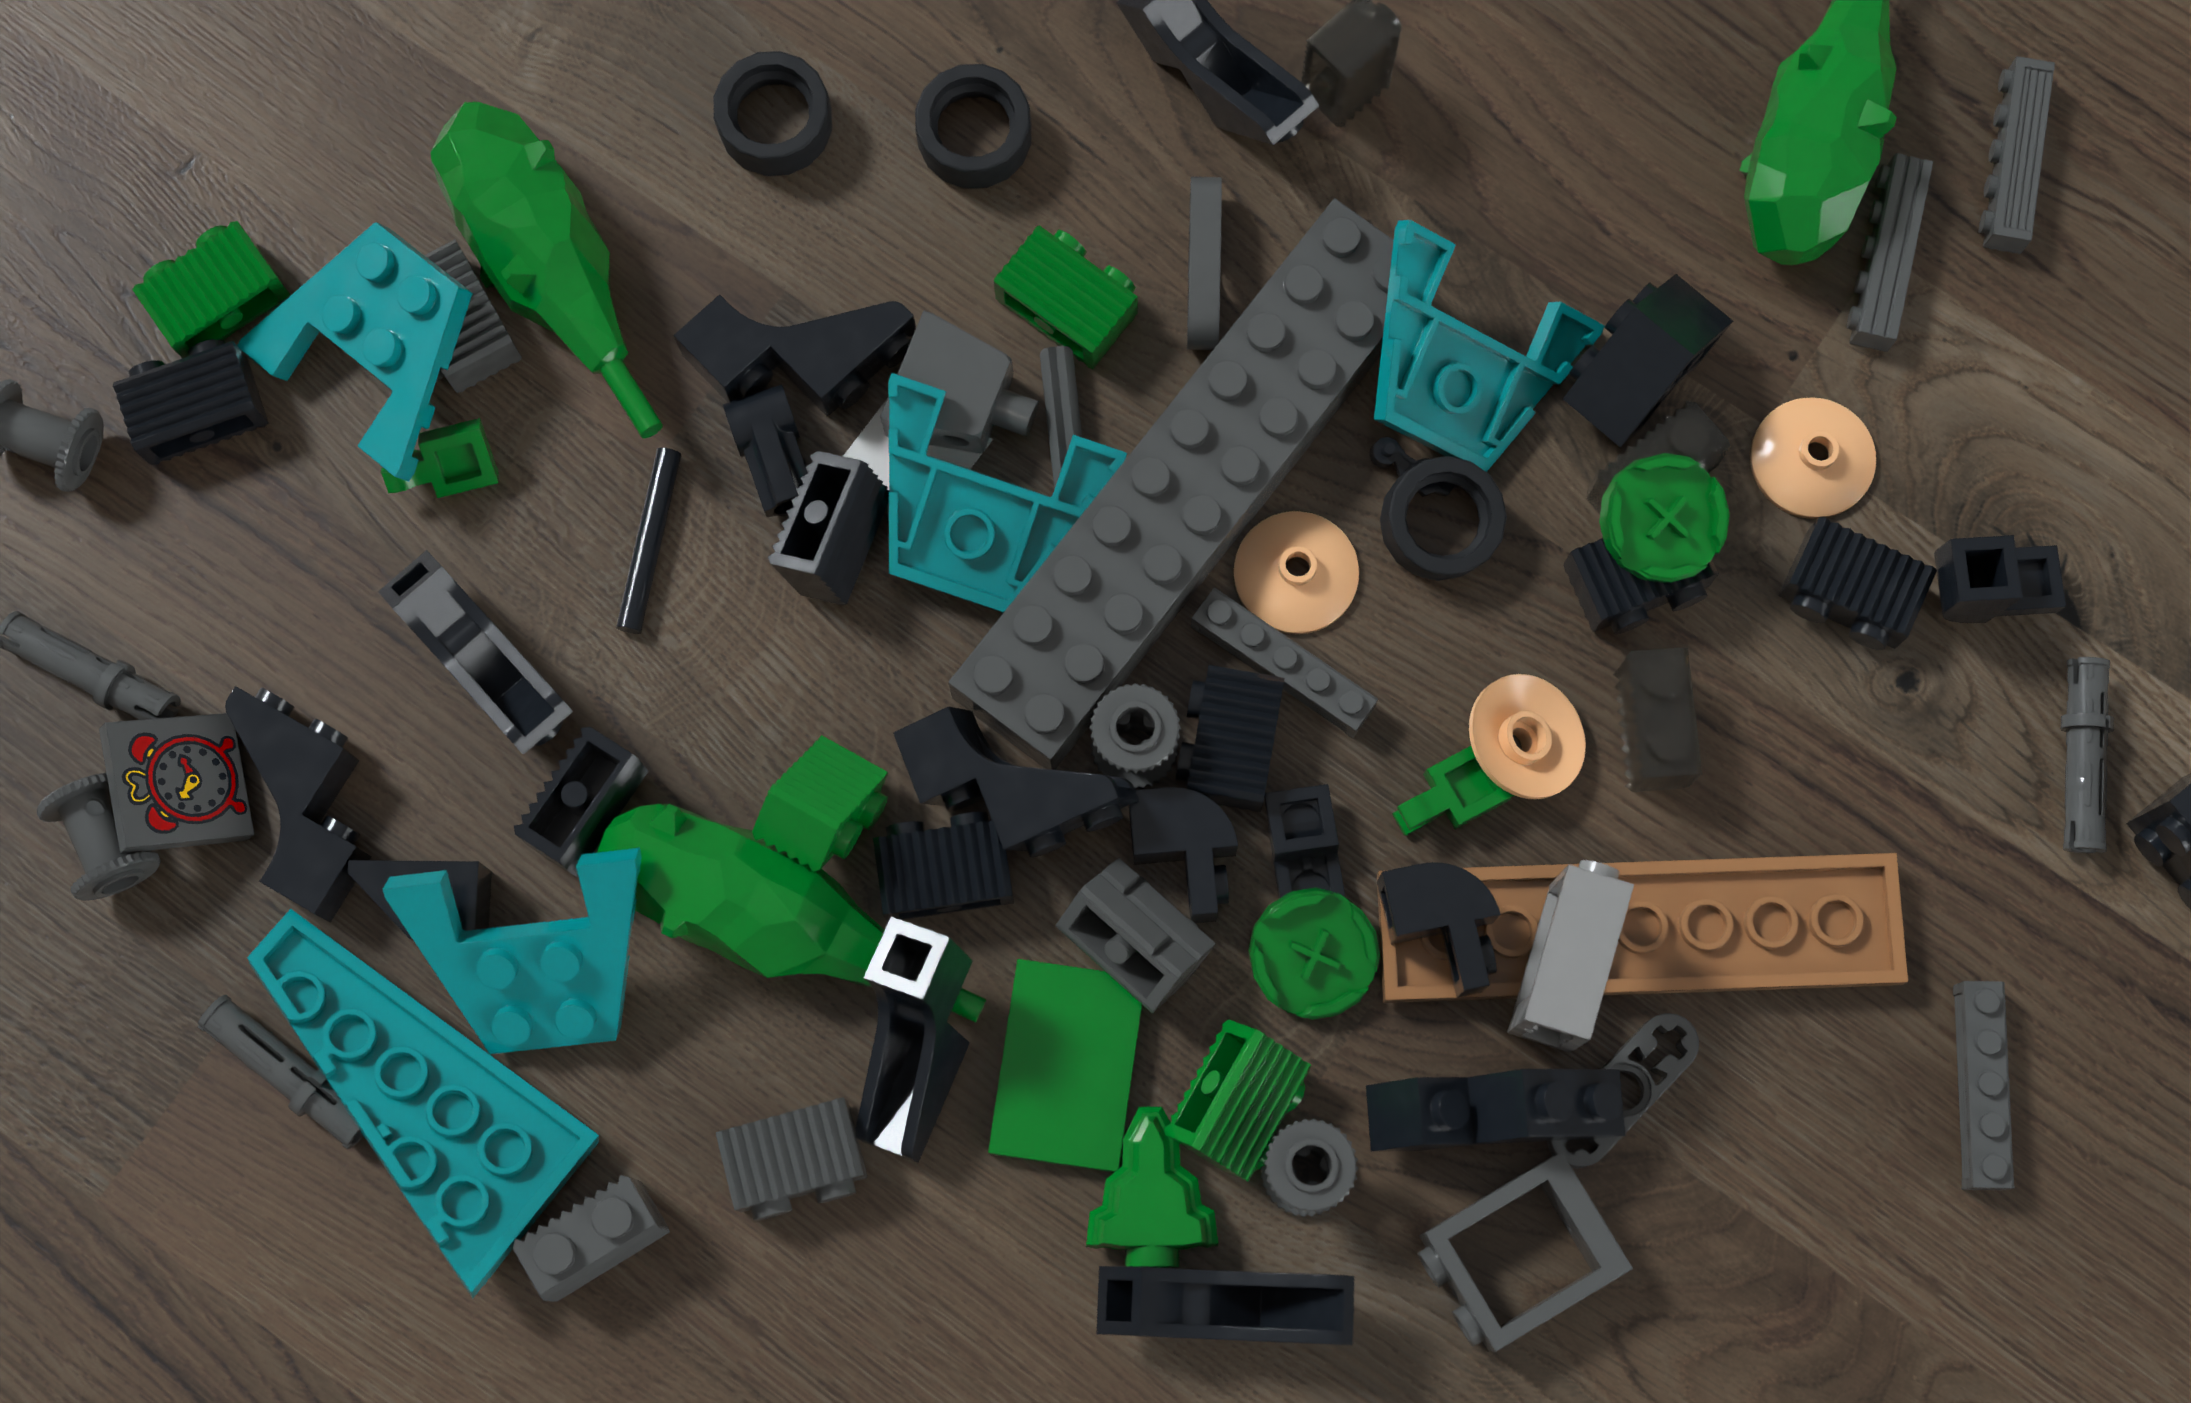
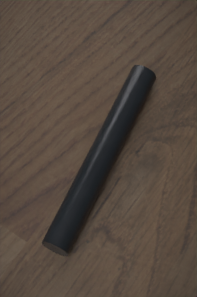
[616,447,681,634]

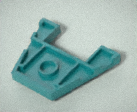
[1374,220,1605,472]
[237,222,473,482]
[888,373,1127,612]
[383,848,642,1054]

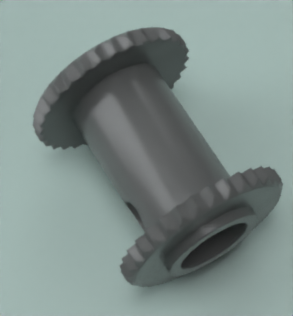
[0,379,104,492]
[1090,683,1181,789]
[36,773,161,901]
[1260,1118,1358,1217]

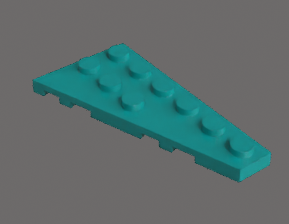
[247,909,599,1299]

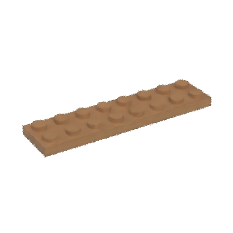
[1377,853,1908,1003]

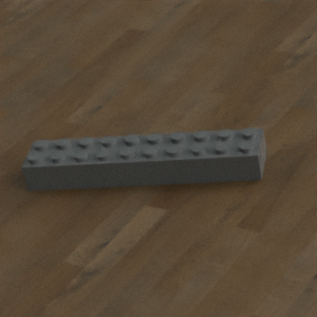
[948,198,1393,770]

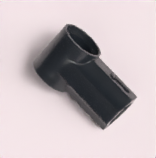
[722,384,808,518]

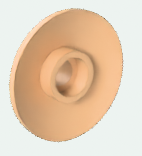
[1750,398,1876,519]
[1234,511,1359,634]
[1469,674,1586,799]

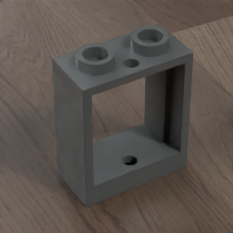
[1417,1152,1633,1352]

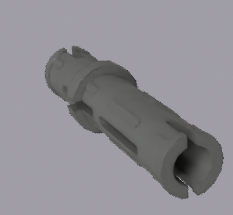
[0,611,181,720]
[2060,657,2114,853]
[197,995,364,1150]

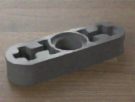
[1187,177,1222,350]
[1547,1013,1699,1168]

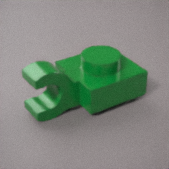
[381,418,499,498]
[1392,746,1514,836]

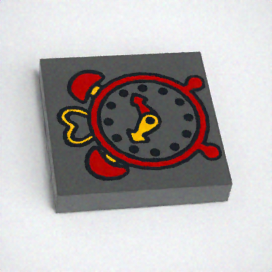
[99,713,254,854]

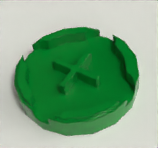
[1599,453,1730,583]
[1248,887,1380,1020]

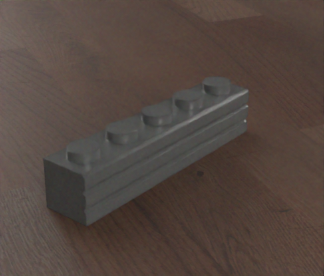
[1979,56,2055,254]
[1846,153,1933,352]
[1191,587,1378,738]
[1953,981,2014,1190]

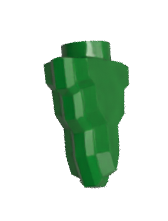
[1086,1107,1219,1268]

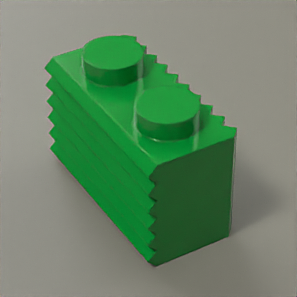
[132,221,291,358]
[993,225,1138,369]
[752,735,888,872]
[1165,1020,1312,1182]

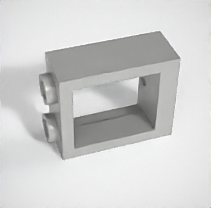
[1507,860,1634,1053]

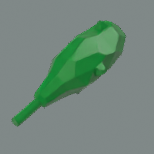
[1739,0,1897,265]
[431,102,663,439]
[597,804,987,1023]

